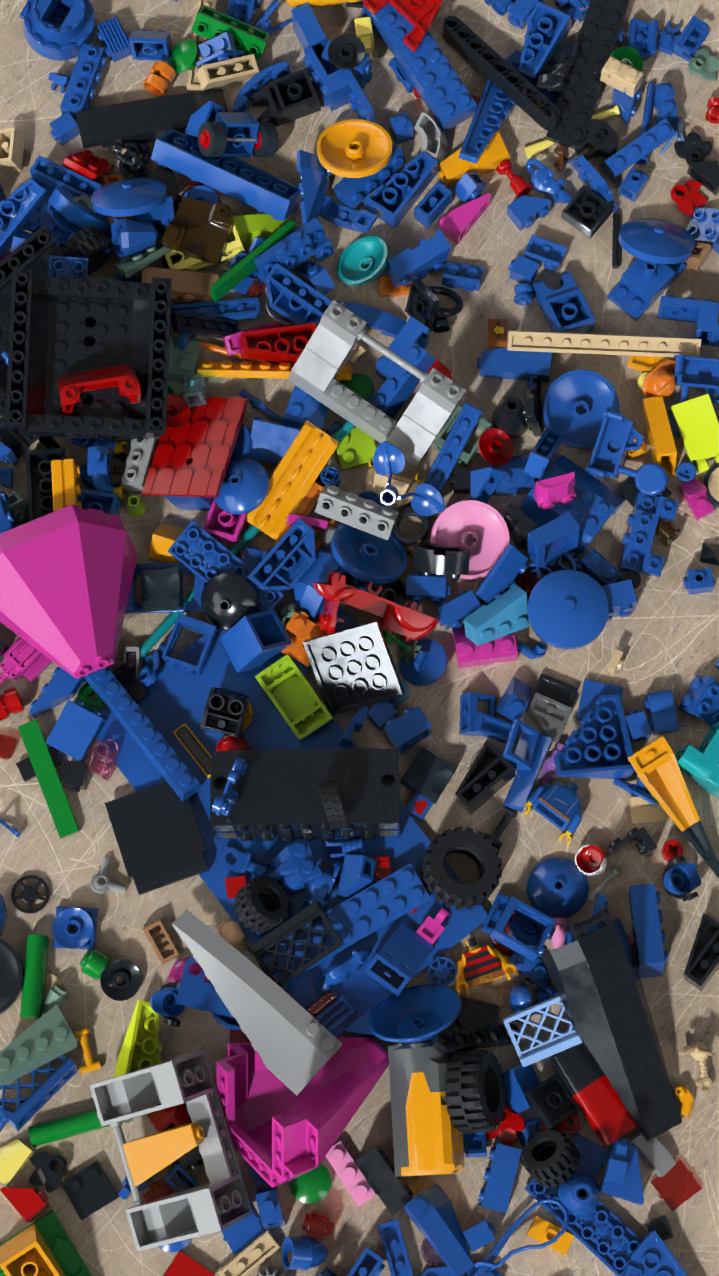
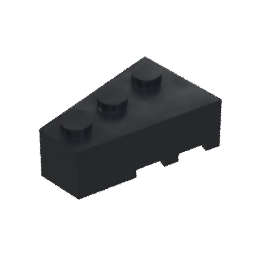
[455,740,516,815]
[684,912,719,991]

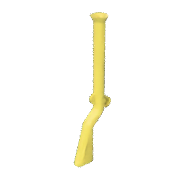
[524,105,620,160]

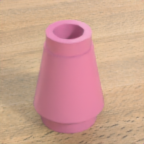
[551,918,569,947]

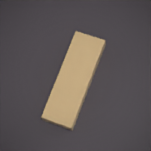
[218,1229,281,1276]

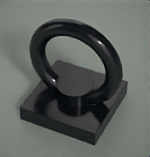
[405,278,463,332]

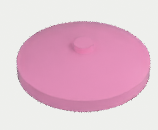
[430,500,510,579]

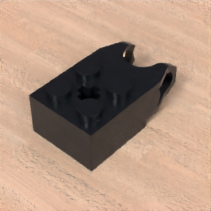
[249,68,321,126]

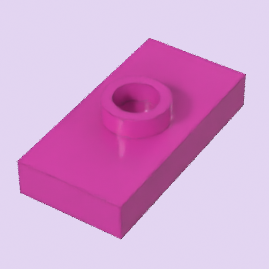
[286,513,328,531]

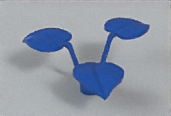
[358,441,445,516]

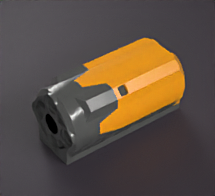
[388,1043,465,1177]

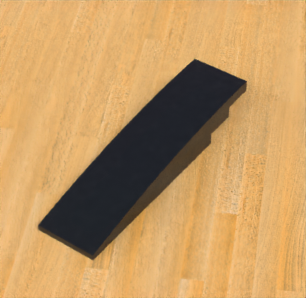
[75,89,228,149]

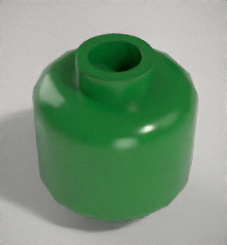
[79,949,110,980]

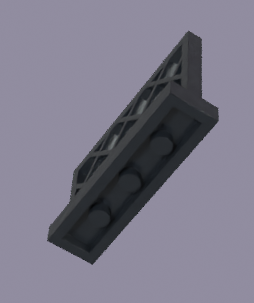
[247,902,344,987]

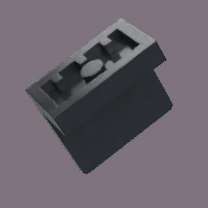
[606,827,657,858]

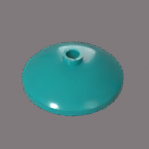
[337,236,389,286]

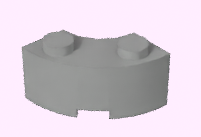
[414,112,448,164]

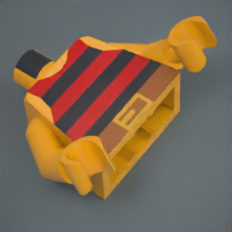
[454,937,519,996]

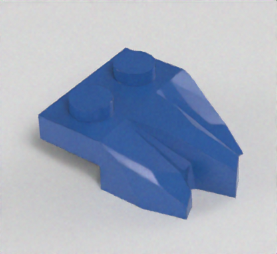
[267,839,322,893]

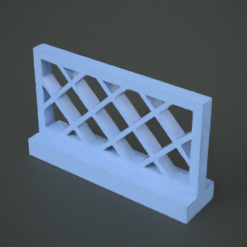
[503,995,582,1067]

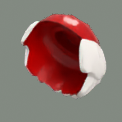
[575,844,607,876]

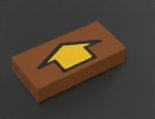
[488,319,507,347]

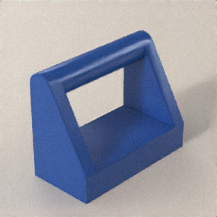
[459,692,497,736]
[503,719,543,771]

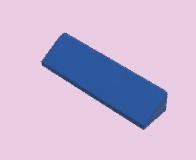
[503,736,553,812]

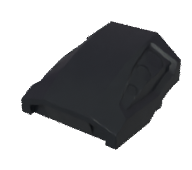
[200,687,251,739]

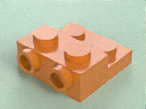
[280,611,326,668]

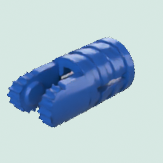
[325,837,364,858]

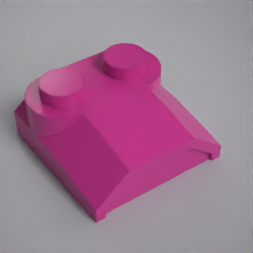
[533,472,576,510]

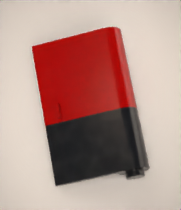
[549,1043,637,1147]

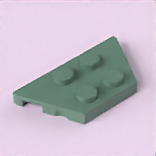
[113,243,172,277]

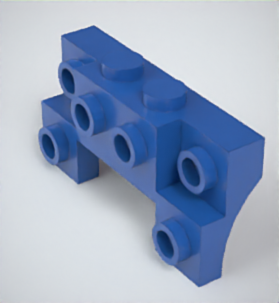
[253,218,335,282]
[618,492,679,577]

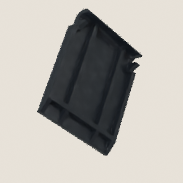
[105,781,209,895]

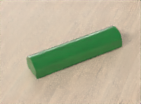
[20,934,49,1019]
[28,1108,110,1147]

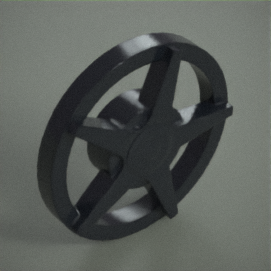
[11,875,50,914]

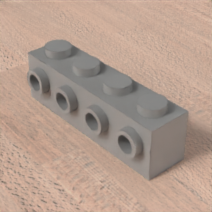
[121,436,161,493]
[315,484,399,540]

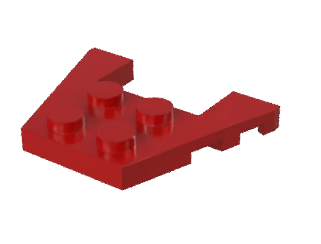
[363,0,442,53]

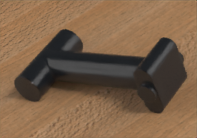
[483,806,518,850]

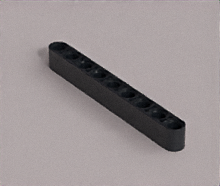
[442,16,560,131]

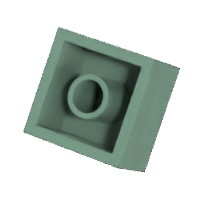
[168,336,203,385]

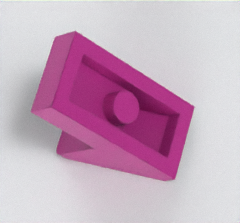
[678,478,715,521]

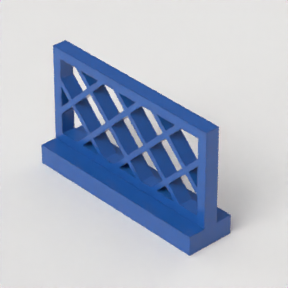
[0,1055,78,1131]

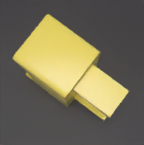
[354,17,375,59]

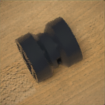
[432,308,451,333]

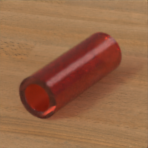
[305,990,337,1017]

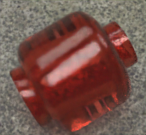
[302,1209,335,1240]

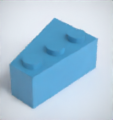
[464,583,529,646]

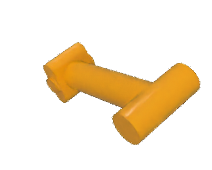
[74,1028,102,1074]

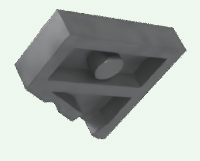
[528,692,573,744]

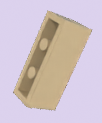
[197,54,259,90]

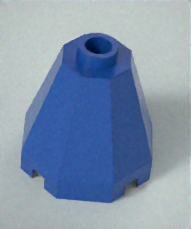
[111,217,159,258]

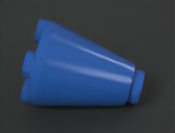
[558,1171,601,1215]

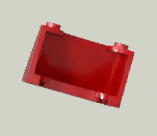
[58,365,141,415]

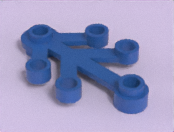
[212,758,248,816]

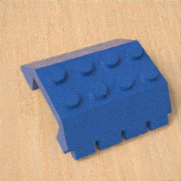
[23,156,103,248]
[519,455,626,557]

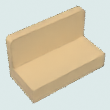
[629,795,672,825]

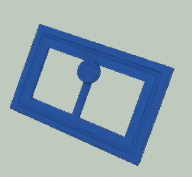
[125,563,205,613]

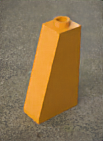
[438,131,510,187]
[642,396,677,476]
[123,1121,204,1186]

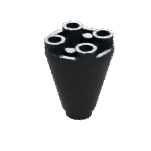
[491,396,529,438]

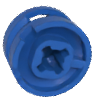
[428,957,457,987]

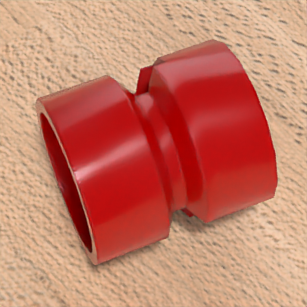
[0,687,25,721]

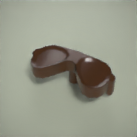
[554,145,568,171]

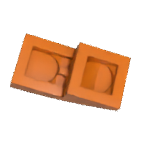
[378,277,412,297]

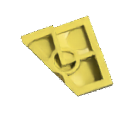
[0,1139,35,1186]

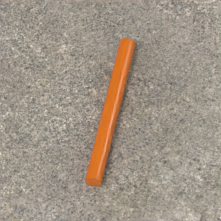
[196,340,270,363]

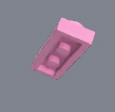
[325,1141,376,1207]

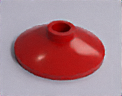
[166,394,190,429]
[479,428,514,466]

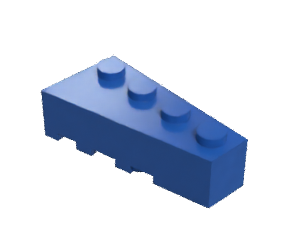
[364,152,439,228]
[628,884,668,978]

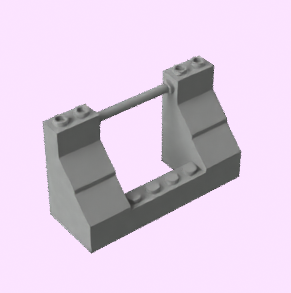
[288,300,466,467]
[90,1049,253,1252]

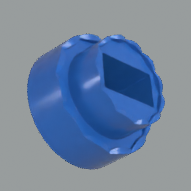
[23,0,95,61]

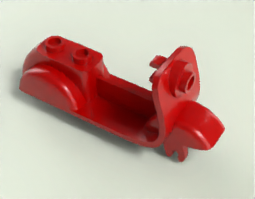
[312,570,439,642]

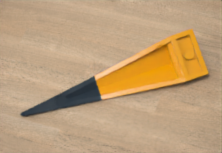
[628,736,719,879]

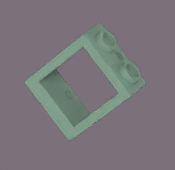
[434,405,492,468]

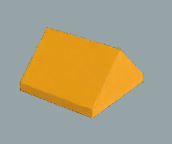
[148,522,185,563]

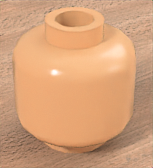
[216,920,246,950]

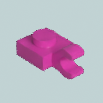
[416,908,449,945]

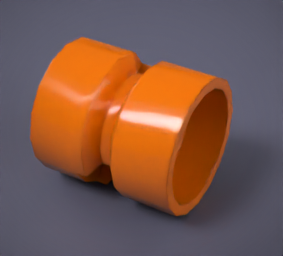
[143,61,176,97]

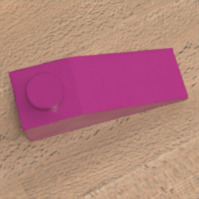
[439,193,492,245]

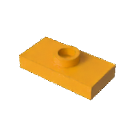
[627,356,670,373]
[527,1216,575,1255]

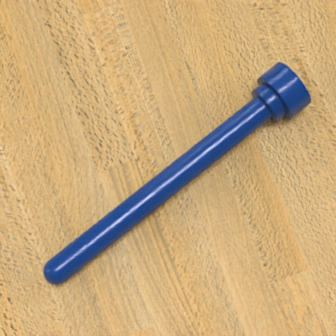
[636,82,655,165]

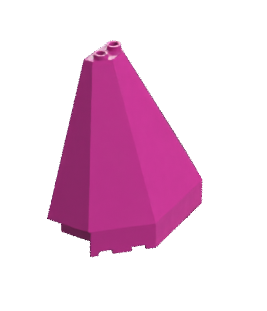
[0,505,138,679]
[215,1035,389,1188]

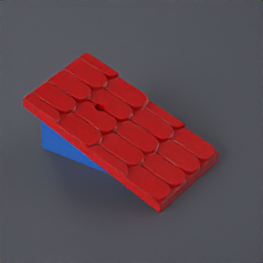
[142,396,249,511]

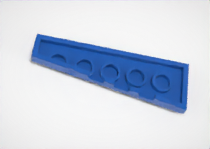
[459,79,516,164]

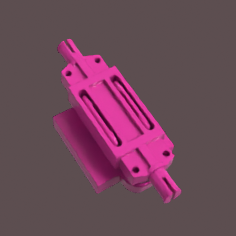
[0,637,53,686]

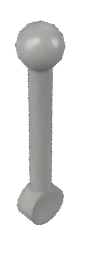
[587,867,619,901]

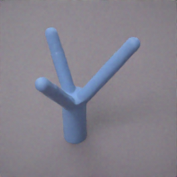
[660,117,685,155]

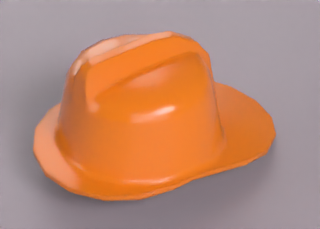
[642,360,676,398]

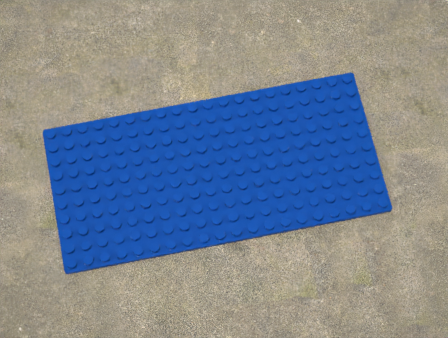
[95,628,488,1037]

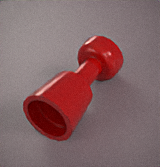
[496,159,533,198]

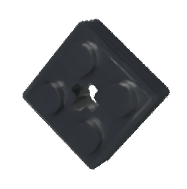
[561,186,614,238]

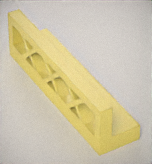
[165,225,246,272]

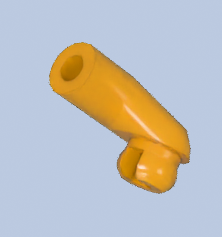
[675,1085,694,1117]

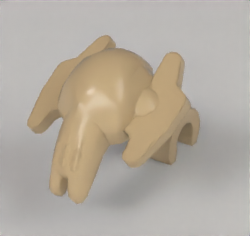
[679,1041,716,1093]

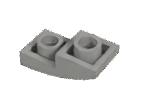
[632,1133,677,1177]

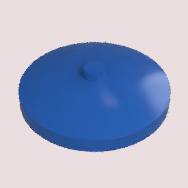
[91,178,168,217]
[618,218,695,264]
[542,370,620,448]
[331,523,407,584]
[527,570,609,650]

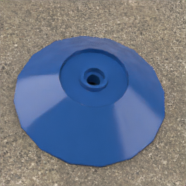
[368,984,462,1044]

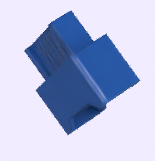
[604,1144,629,1185]

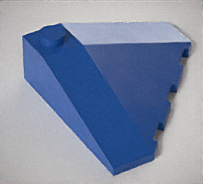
[553,694,635,779]

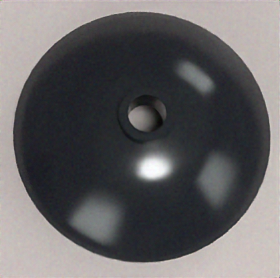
[201,572,259,631]

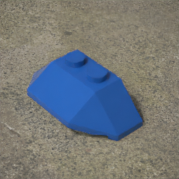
[265,263,332,325]
[282,385,330,430]
[247,518,316,590]
[293,548,348,619]

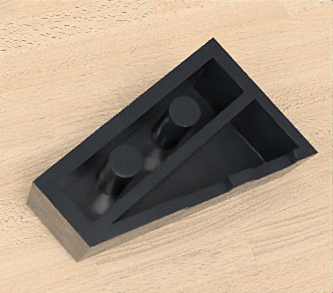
[354,1146,414,1216]

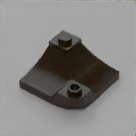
[162,196,234,265]

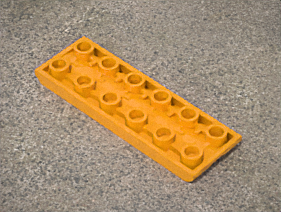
[245,420,339,540]

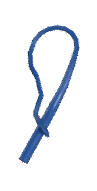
[473,1198,569,1276]

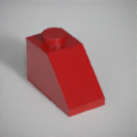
[0,1187,50,1222]

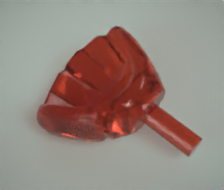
[141,1169,173,1202]

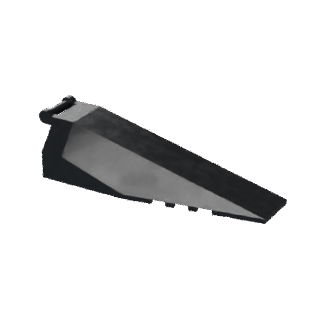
[540,908,682,1141]

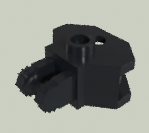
[574,119,618,161]

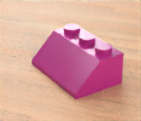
[202,481,248,544]
[452,628,518,669]

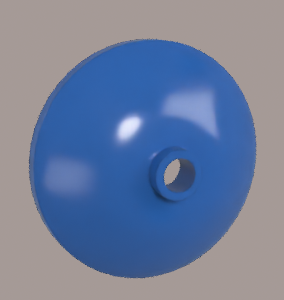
[214,459,270,515]
[527,857,589,918]

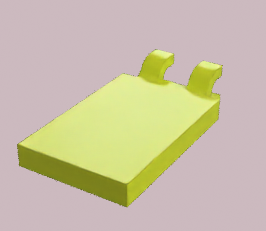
[671,394,719,473]

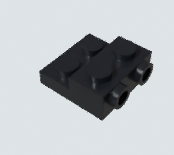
[504,503,539,550]

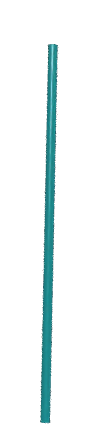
[139,393,375,662]

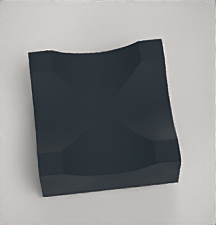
[140,567,183,612]
[401,747,456,804]

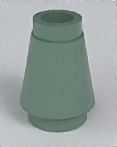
[43,984,69,1013]

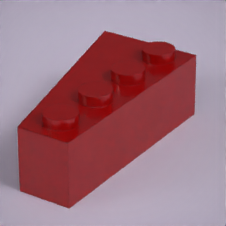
[238,323,317,364]

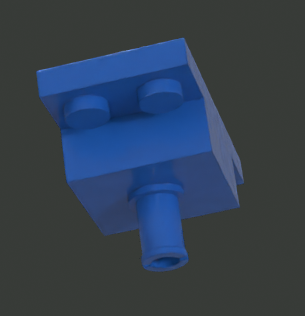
[607,258,686,321]

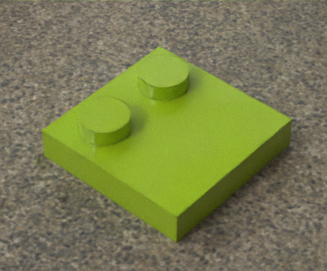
[332,427,376,471]

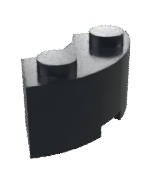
[413,543,470,578]

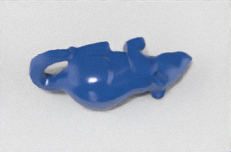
[526,158,573,204]
[302,861,343,909]
[315,948,373,994]

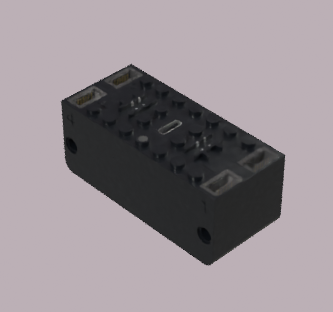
[210,748,400,842]

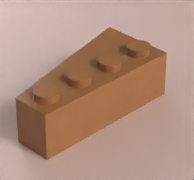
[138,267,218,303]

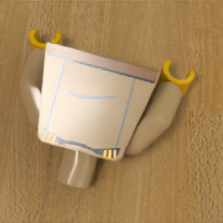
[365,460,426,509]

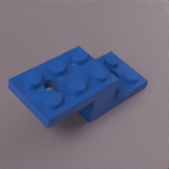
[303,46,375,123]
[657,295,719,347]

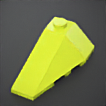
[114,1000,162,1077]

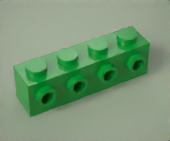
[191,4,270,61]

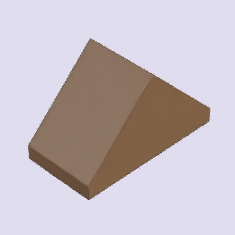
[683,242,711,272]

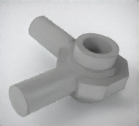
[90,858,126,894]

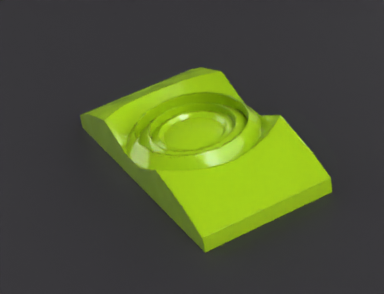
[255,654,333,741]

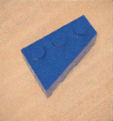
[385,229,452,288]

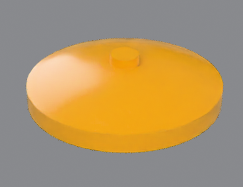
[317,119,392,178]

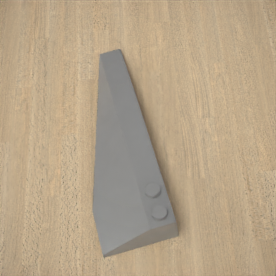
[172,910,343,1095]

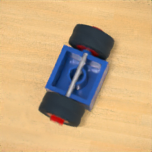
[198,112,278,158]

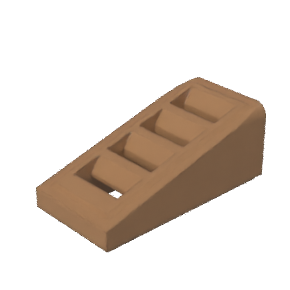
[142,918,180,965]

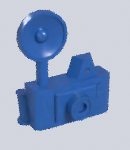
[667,355,719,437]
[585,407,669,496]

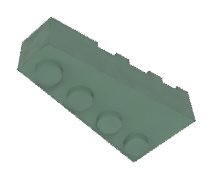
[0,1004,78,1087]

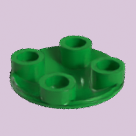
[168,39,199,73]
[340,374,375,401]
[289,1163,331,1204]

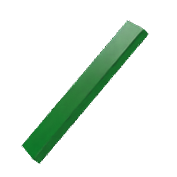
[210,220,296,302]
[18,719,80,839]

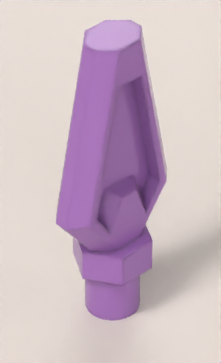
[539,743,565,786]

